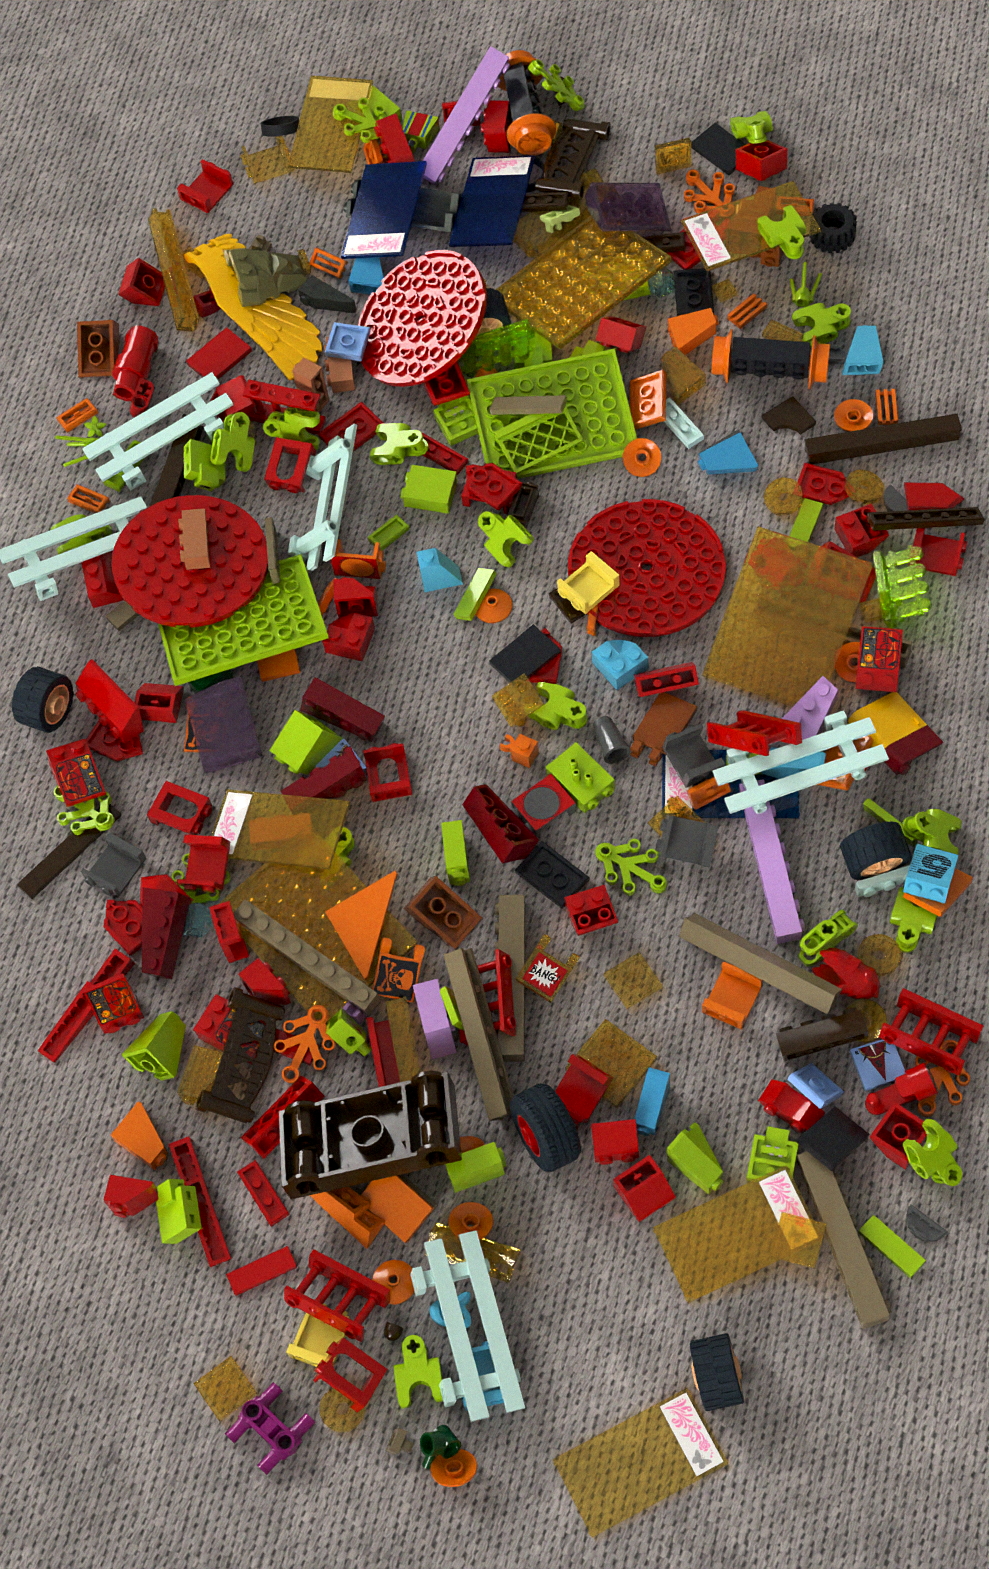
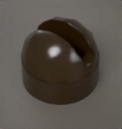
[384,1322,404,1341]

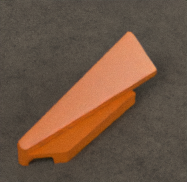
[310,1187,385,1249]

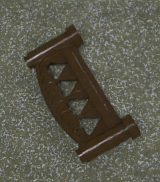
[535,119,611,201]
[195,987,285,1124]

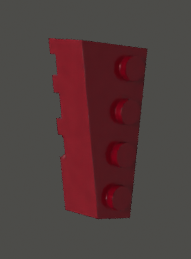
[300,677,385,742]
[281,746,367,816]
[462,784,539,864]
[142,887,191,980]

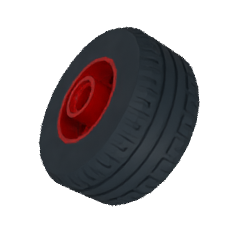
[510,1083,581,1172]

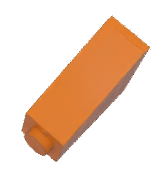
[667,308,719,359]
[111,1101,168,1170]

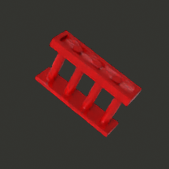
[242,379,326,435]
[707,710,802,756]
[459,949,516,1046]
[879,988,984,1076]
[284,1249,390,1342]

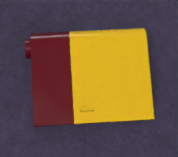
[848,692,943,775]

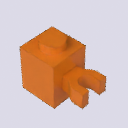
[499,734,539,768]

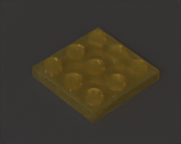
[565,1019,657,1108]

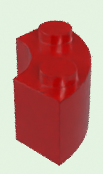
[758,1079,825,1133]

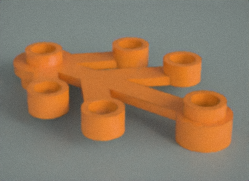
[684,169,735,220]
[274,1005,335,1084]
[915,1040,970,1117]

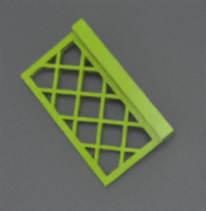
[494,406,583,474]

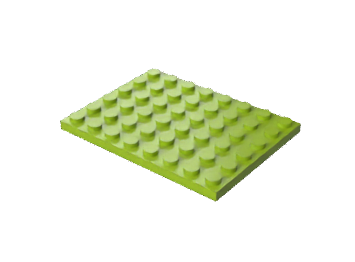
[466,348,637,479]
[158,554,329,686]

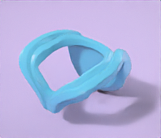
[429,1292,471,1328]

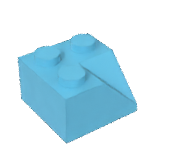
[591,640,649,690]

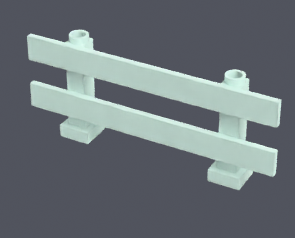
[82,372,233,491]
[288,423,357,573]
[0,497,147,601]
[713,710,889,814]
[410,1230,525,1422]

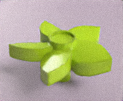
[84,415,106,437]

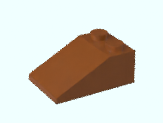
[77,320,120,378]
[403,876,482,949]

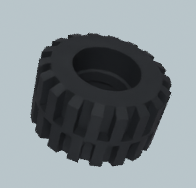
[809,203,857,254]

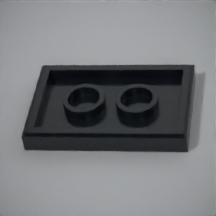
[690,123,746,175]
[673,268,714,316]
[489,624,561,689]
[515,841,590,909]
[797,1106,870,1171]

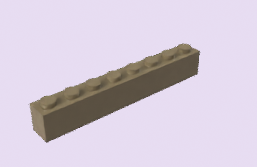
[494,894,526,1062]
[234,899,382,1016]
[797,1151,892,1329]

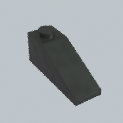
[298,275,356,313]

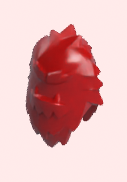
[812,948,881,1001]

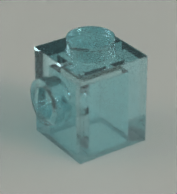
[647,265,676,298]
[183,903,213,937]

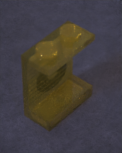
[240,136,294,184]

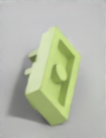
[540,205,580,233]

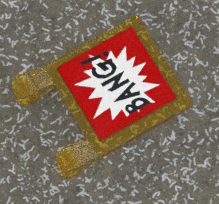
[515,934,580,1003]

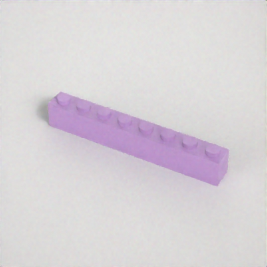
[417,46,510,185]
[739,779,805,944]

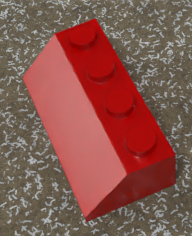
[75,659,144,744]

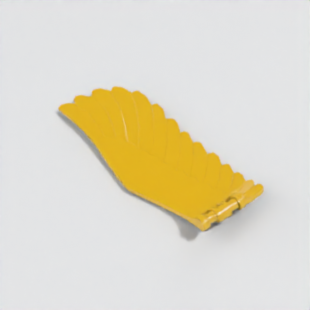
[184,234,322,380]

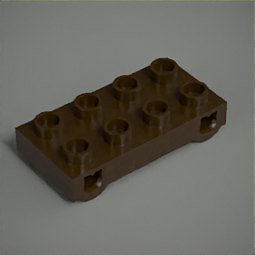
[279,1071,462,1200]

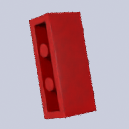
[374,114,416,175]
[633,662,699,697]

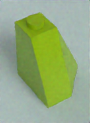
[122,1011,186,1080]
[667,1122,724,1194]

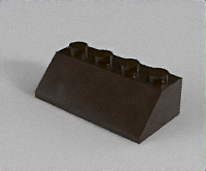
[776,1008,868,1061]

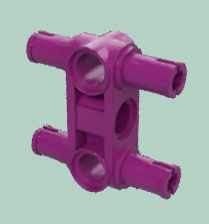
[225,1382,315,1475]

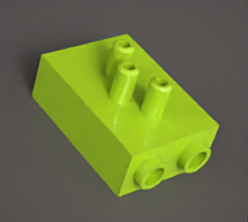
[545,742,615,813]

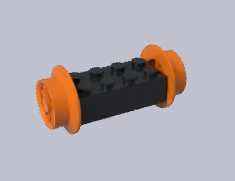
[498,50,556,156]
[711,329,830,389]

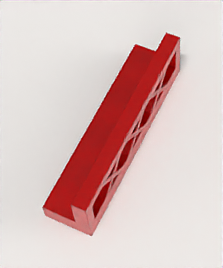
[366,1017,401,1087]
[241,1076,325,1159]

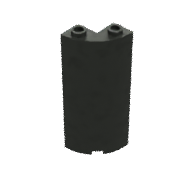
[344,179,463,232]

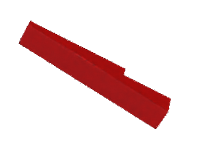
[37,948,135,1063]
[168,1136,231,1267]

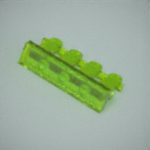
[461,319,535,377]
[872,544,932,629]

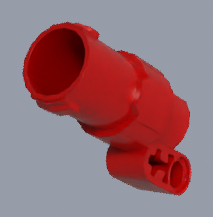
[112,326,159,418]

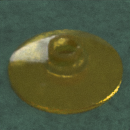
[846,999,887,1043]

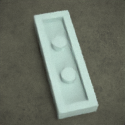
[664,397,704,449]
[855,865,910,897]

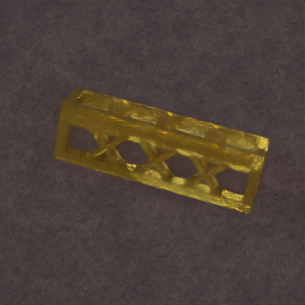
[425,1223,520,1283]

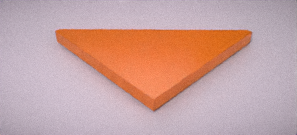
[325,871,398,981]

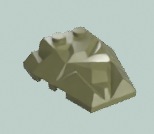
[223,248,307,307]

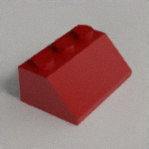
[81,550,124,608]

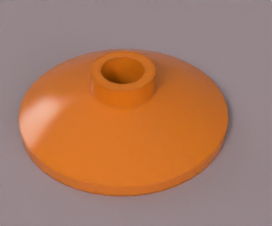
[834,399,873,432]
[623,438,661,477]
[475,588,512,623]
[834,642,860,682]
[449,1202,493,1240]
[372,1260,414,1305]
[430,1449,477,1487]

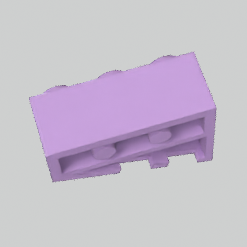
[782,676,839,740]
[413,979,457,1059]

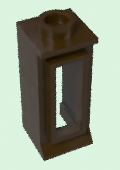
[506,481,539,529]

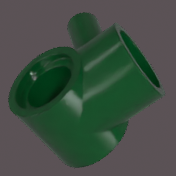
[420,1425,461,1469]

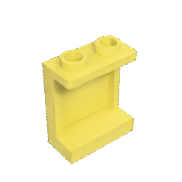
[557,551,620,614]
[286,1303,350,1367]

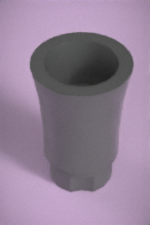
[593,716,631,764]

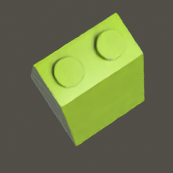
[269,710,343,775]

